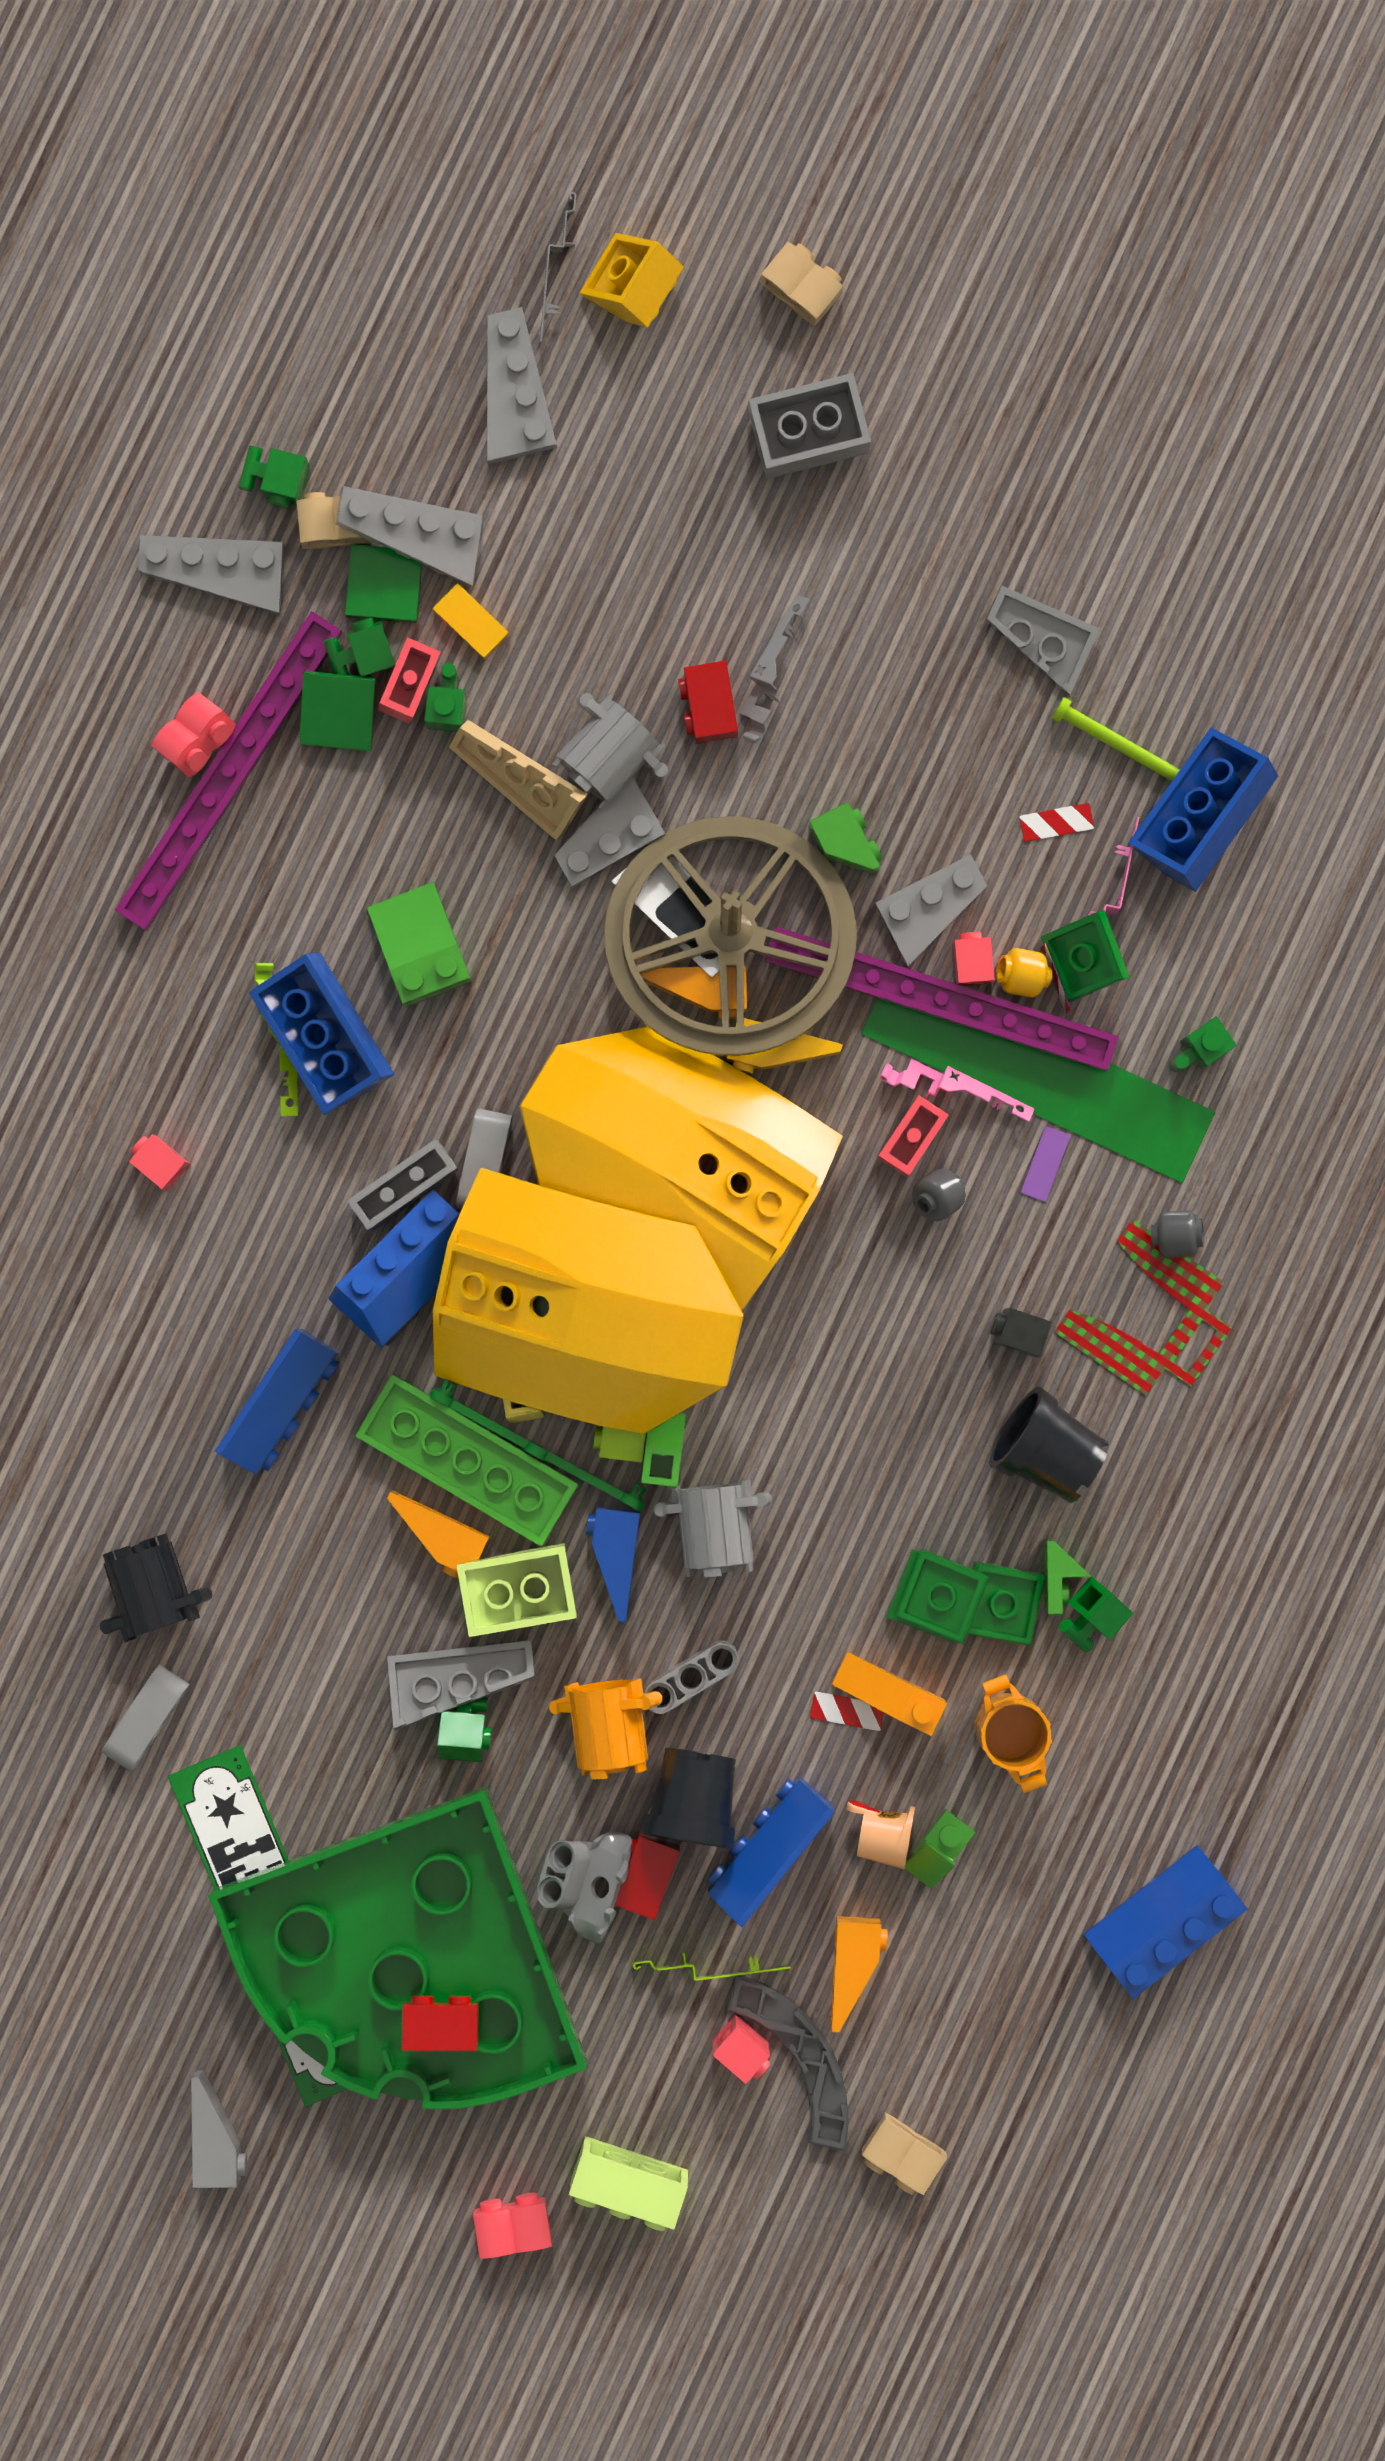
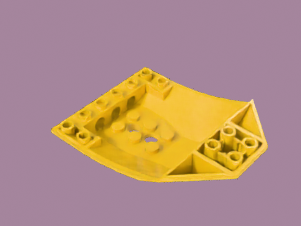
[519,1026,843,1311]
[433,1168,744,1434]

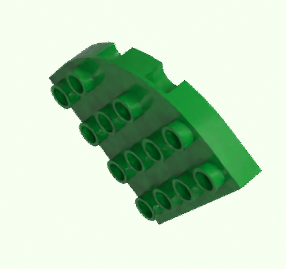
[208,1786,588,2109]

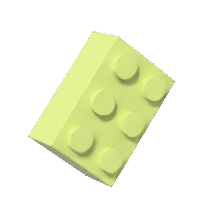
[569,2136,688,2231]

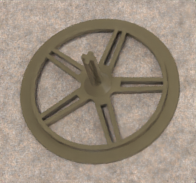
[604,816,857,1056]

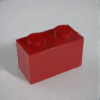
[678,660,738,744]
[615,1832,680,1920]
[402,1995,479,2051]

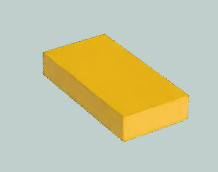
[433,583,509,660]

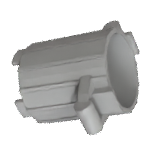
[551,693,668,809]
[654,1479,772,1578]

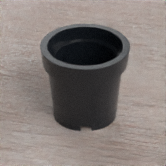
[989,1386,1109,1503]
[640,1748,736,1849]

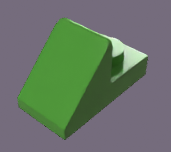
[1043,1539,1091,1614]
[905,1809,975,1889]

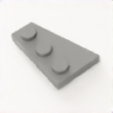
[987,586,1100,696]
[554,777,665,888]
[875,854,987,968]

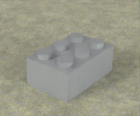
[748,373,871,479]

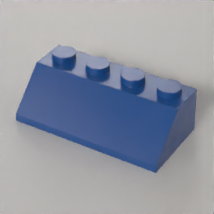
[1128,727,1278,892]
[249,953,395,1115]
[328,1190,460,1348]
[214,1329,340,1474]
[707,1775,835,1927]
[1083,1845,1248,1999]

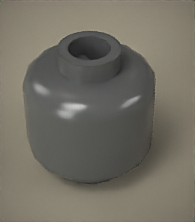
[912,1168,966,1222]
[1151,1210,1204,1258]

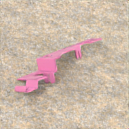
[1088,817,1139,916]
[880,1059,1034,1122]

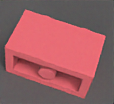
[377,637,440,724]
[877,1095,949,1178]
[712,2014,770,2084]

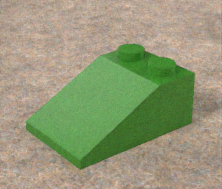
[367,882,473,1008]

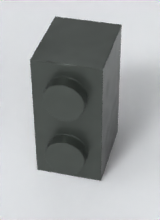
[989,1308,1052,1357]

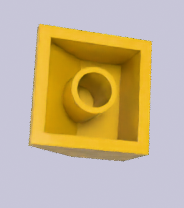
[579,233,684,328]

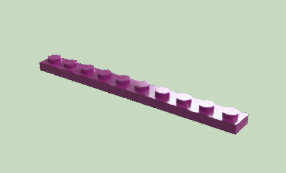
[115,611,343,931]
[765,926,1119,1071]

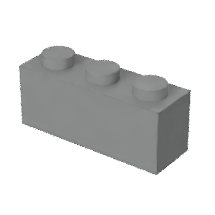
[347,1139,459,1232]

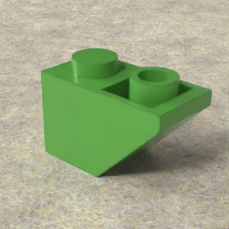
[808,802,882,874]
[641,1413,686,1487]

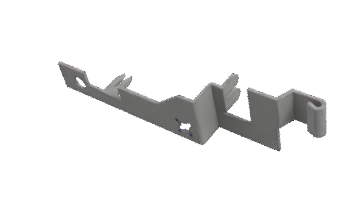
[539,192,576,345]
[739,595,811,744]

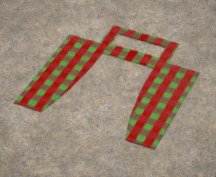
[1054,1219,1232,1396]

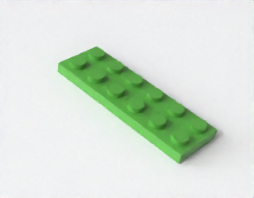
[355,1374,579,1547]

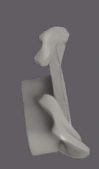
[536,1832,632,1944]

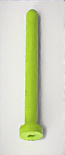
[1051,697,1180,781]

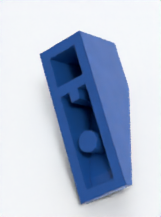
[586,1507,640,1622]

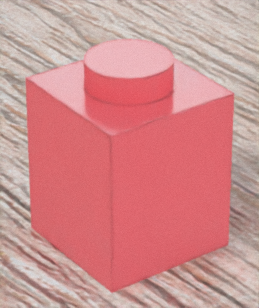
[952,932,995,986]
[129,1134,190,1191]

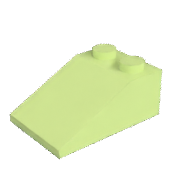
[456,1543,577,1637]

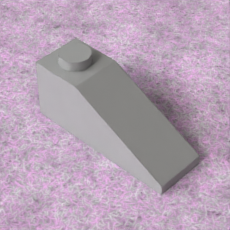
[191,2070,247,2188]

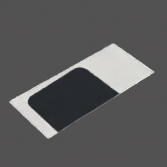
[612,857,719,977]

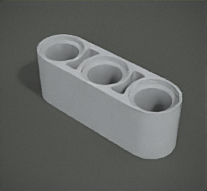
[455,1108,513,1211]
[644,1640,738,1714]
[101,1664,190,1772]

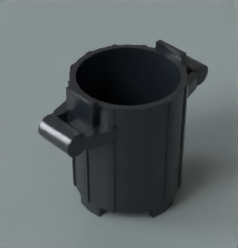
[100,1533,213,1643]

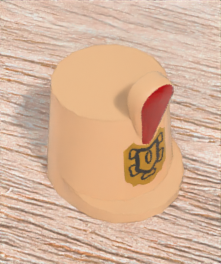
[846,1800,915,1869]

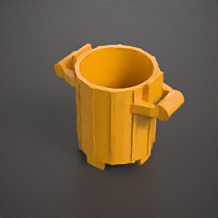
[974,1674,1052,1794]
[549,1679,662,1779]

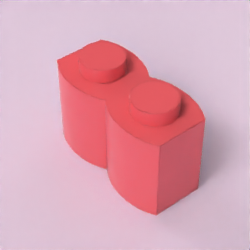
[151,692,236,778]
[473,2193,552,2259]

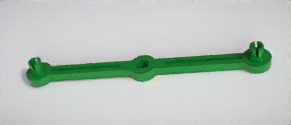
[429,1379,646,1512]

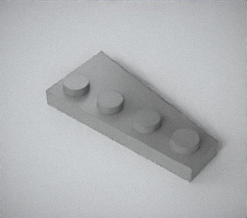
[487,307,557,465]
[336,486,483,588]
[138,535,284,616]
[387,1640,535,1730]

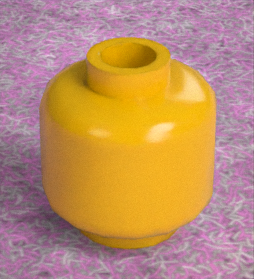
[996,948,1052,998]

